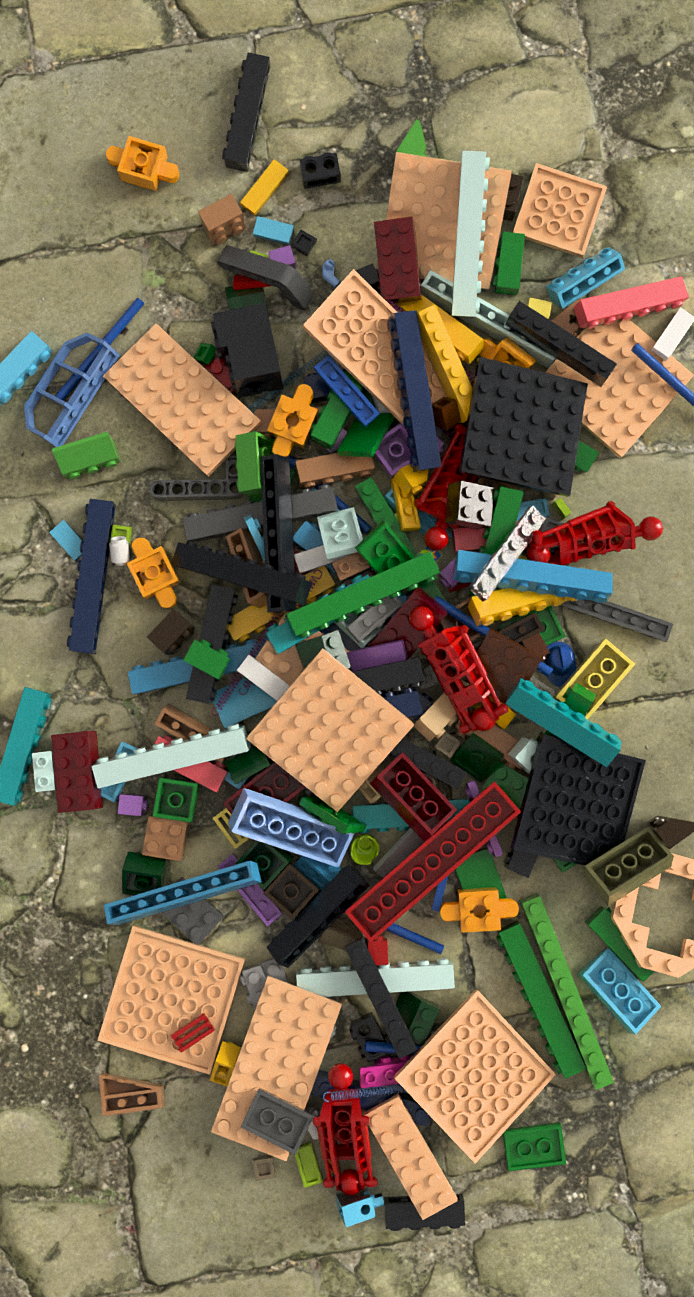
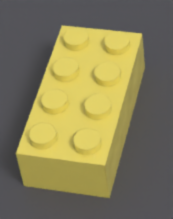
[552,639,635,720]

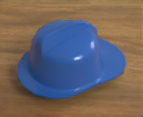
[544,641,577,687]

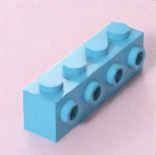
[546,247,625,309]

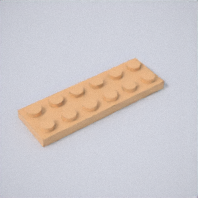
[363,1094,458,1220]

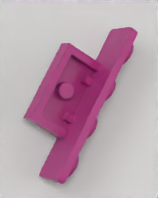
[359,1055,412,1088]

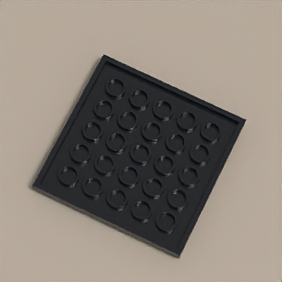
[459,357,588,497]
[510,733,646,866]

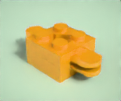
[106,136,180,192]
[478,337,537,369]
[267,384,318,457]
[127,538,181,609]
[440,887,519,933]

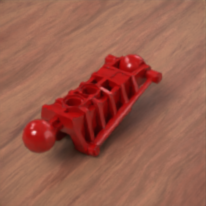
[414,423,479,551]
[526,501,664,566]
[409,606,508,734]
[313,1063,378,1196]

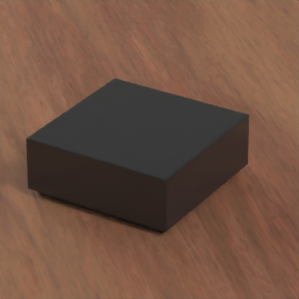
[291,230,317,257]

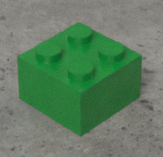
[153,777,200,823]

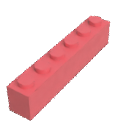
[574,276,689,329]

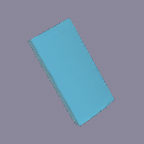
[213,677,277,729]
[577,947,661,1034]

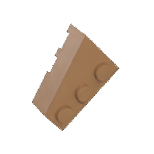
[99,1072,166,1116]

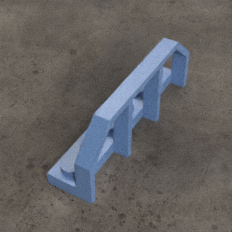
[24,333,120,447]

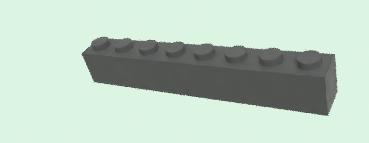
[183,485,338,543]

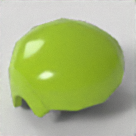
[350,833,379,865]

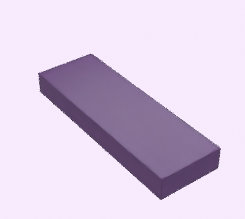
[347,639,408,671]

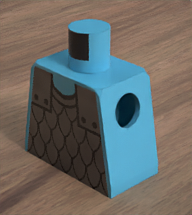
[336,1188,384,1227]

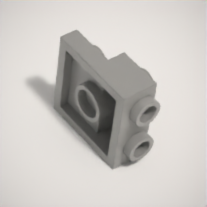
[240,958,289,1009]

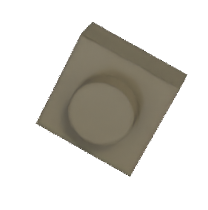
[434,732,461,758]
[253,1155,276,1181]

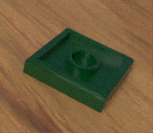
[450,732,504,783]

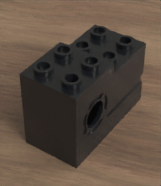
[211,303,284,398]

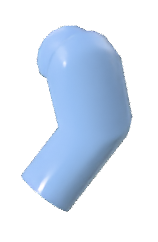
[322,259,341,289]

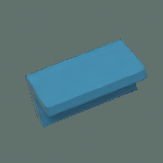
[294,856,342,890]

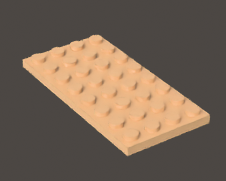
[302,269,447,426]
[103,324,262,477]
[211,975,342,1161]

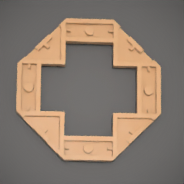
[610,853,694,978]

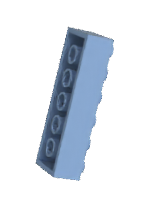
[228,788,354,868]

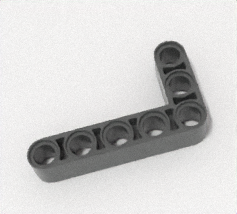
[217,245,314,311]
[149,455,244,501]

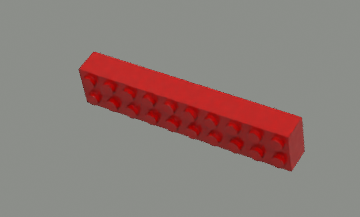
[345,781,521,943]

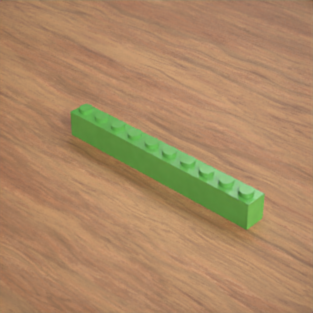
[519,893,614,1090]

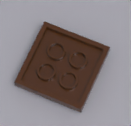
[462,628,543,709]

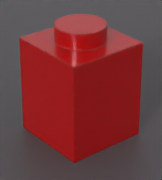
[367,935,388,965]

